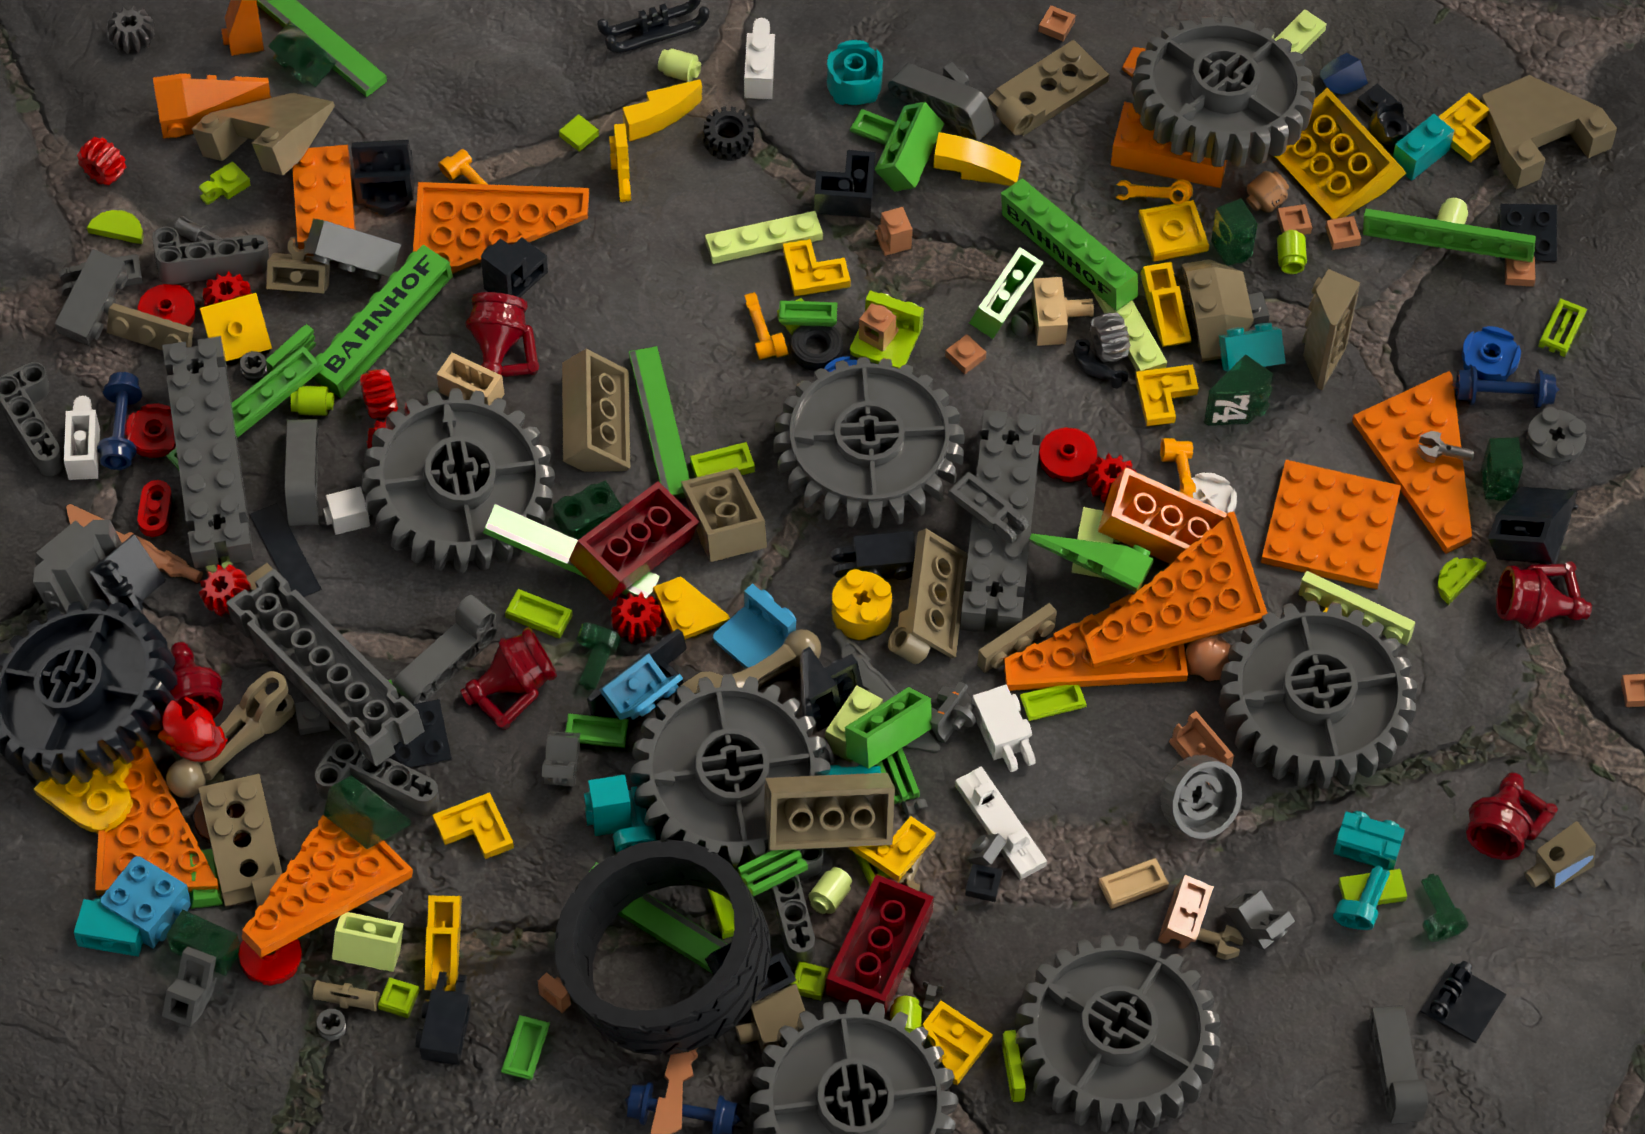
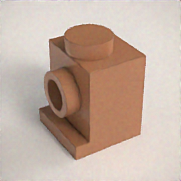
[875,207,912,256]
[859,303,899,351]

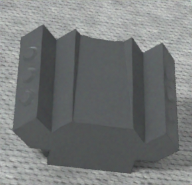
[33,520,122,615]

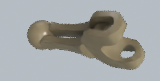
[681,629,821,694]
[166,671,296,798]

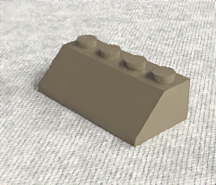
[1302,269,1360,390]
[562,349,630,472]
[764,773,895,850]

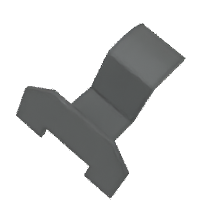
[900,799,928,820]
[923,981,943,1010]

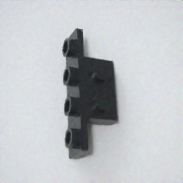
[587,629,687,718]

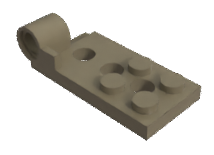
[988,40,1109,136]
[888,529,968,664]
[198,774,283,908]

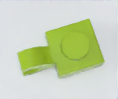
[199,161,251,205]

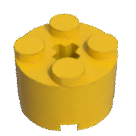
[832,569,892,640]

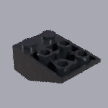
[1488,487,1578,564]

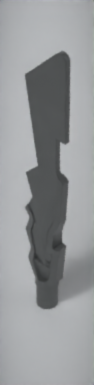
[831,629,940,752]

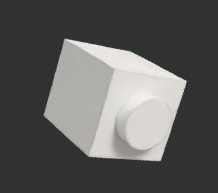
[323,486,370,535]

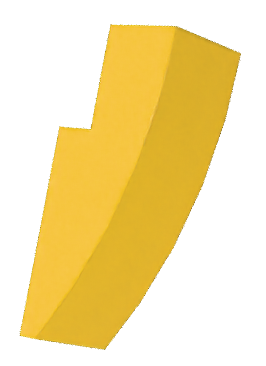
[623,79,702,142]
[934,132,1021,186]
[1140,262,1191,347]
[424,895,462,991]

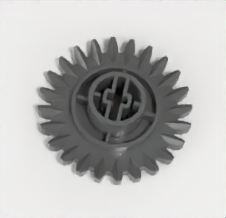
[774,357,965,528]

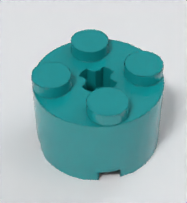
[827,40,883,105]

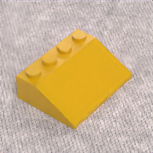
[1275,88,1406,219]

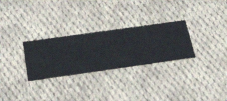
[250,503,322,597]

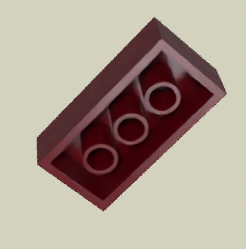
[569,481,700,601]
[826,874,934,1017]

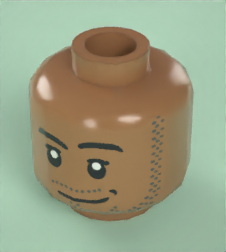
[1246,171,1289,213]

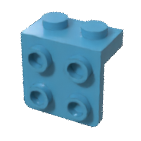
[713,584,796,669]
[599,654,683,720]
[101,856,191,948]

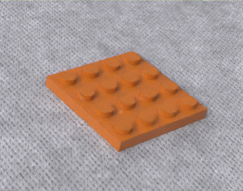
[1261,460,1401,589]

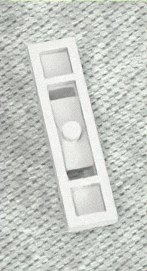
[955,766,1047,880]

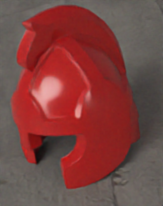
[158,697,228,762]

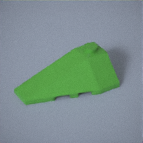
[1029,534,1154,593]

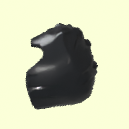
[1368,101,1413,148]

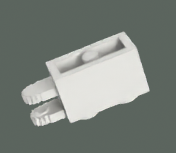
[744,18,775,99]
[64,395,100,480]
[972,684,1036,772]

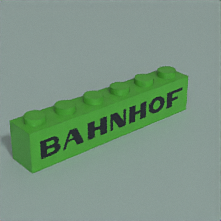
[1001,178,1138,311]
[314,245,453,399]

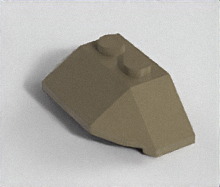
[1181,259,1254,362]

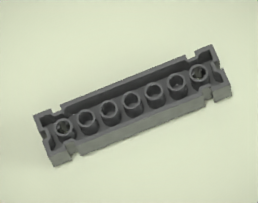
[162,336,254,569]
[960,410,1042,634]
[226,569,424,767]

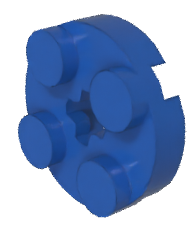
[1461,326,1521,381]

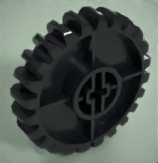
[0,599,177,785]

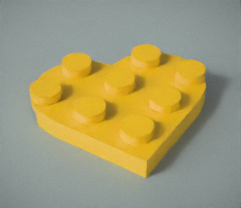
[34,759,133,834]

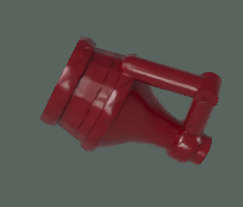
[465,292,539,377]
[1496,561,1592,629]
[460,627,557,730]
[169,642,224,719]
[1466,773,1558,860]

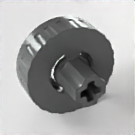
[1160,755,1242,839]

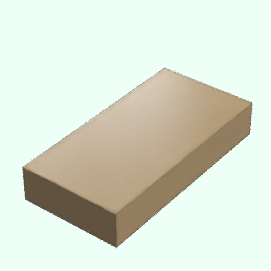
[1099,858,1169,909]

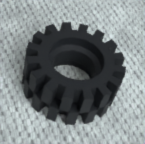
[704,107,754,161]

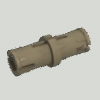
[313,980,380,1011]

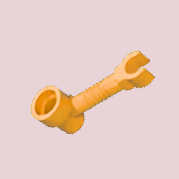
[438,149,487,184]
[1116,179,1193,204]
[744,292,788,360]
[1160,438,1196,498]

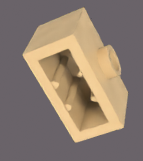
[437,352,505,406]

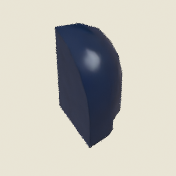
[1320,53,1368,94]

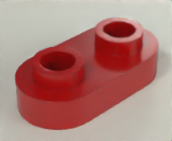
[137,480,172,537]

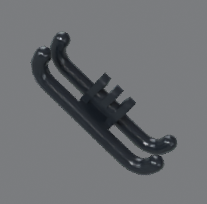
[597,0,710,53]

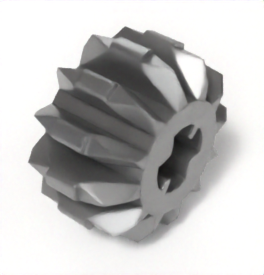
[107,6,155,54]
[1090,312,1131,362]

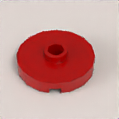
[137,284,196,327]
[125,403,176,458]
[1039,427,1098,482]
[238,938,302,986]

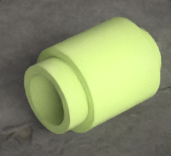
[658,48,701,82]
[1437,198,1468,224]
[809,867,852,914]

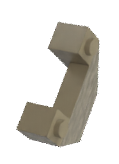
[1481,75,1617,189]
[192,93,335,175]

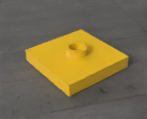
[1138,200,1209,261]
[199,293,272,362]

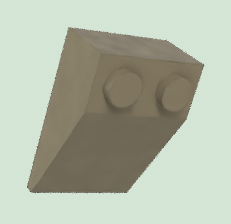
[681,468,767,562]

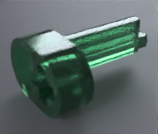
[576,623,621,691]
[1421,873,1469,942]

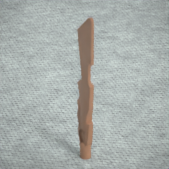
[66,504,203,583]
[651,1047,699,1134]

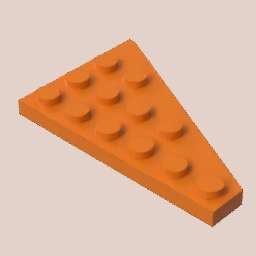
[413,182,589,273]
[1352,371,1472,554]
[1085,511,1268,668]
[1004,594,1188,691]
[95,746,219,896]
[242,797,413,957]

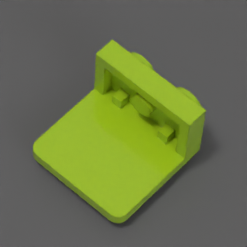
[850,291,924,369]

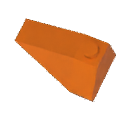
[221,0,264,56]
[153,74,271,138]

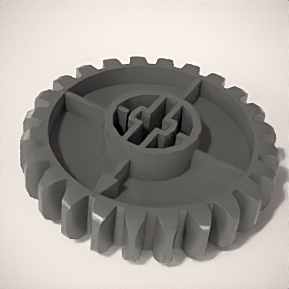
[1131,16,1315,167]
[362,388,555,573]
[1219,601,1417,789]
[630,674,831,871]
[1015,935,1221,1133]
[749,999,958,1134]

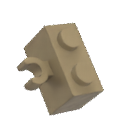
[266,237,330,293]

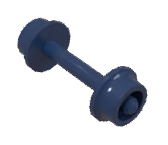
[1452,366,1559,408]
[97,372,143,470]
[624,1082,741,1134]

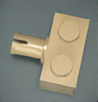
[1031,277,1094,346]

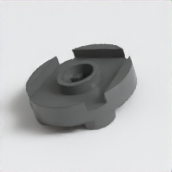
[1526,407,1586,465]

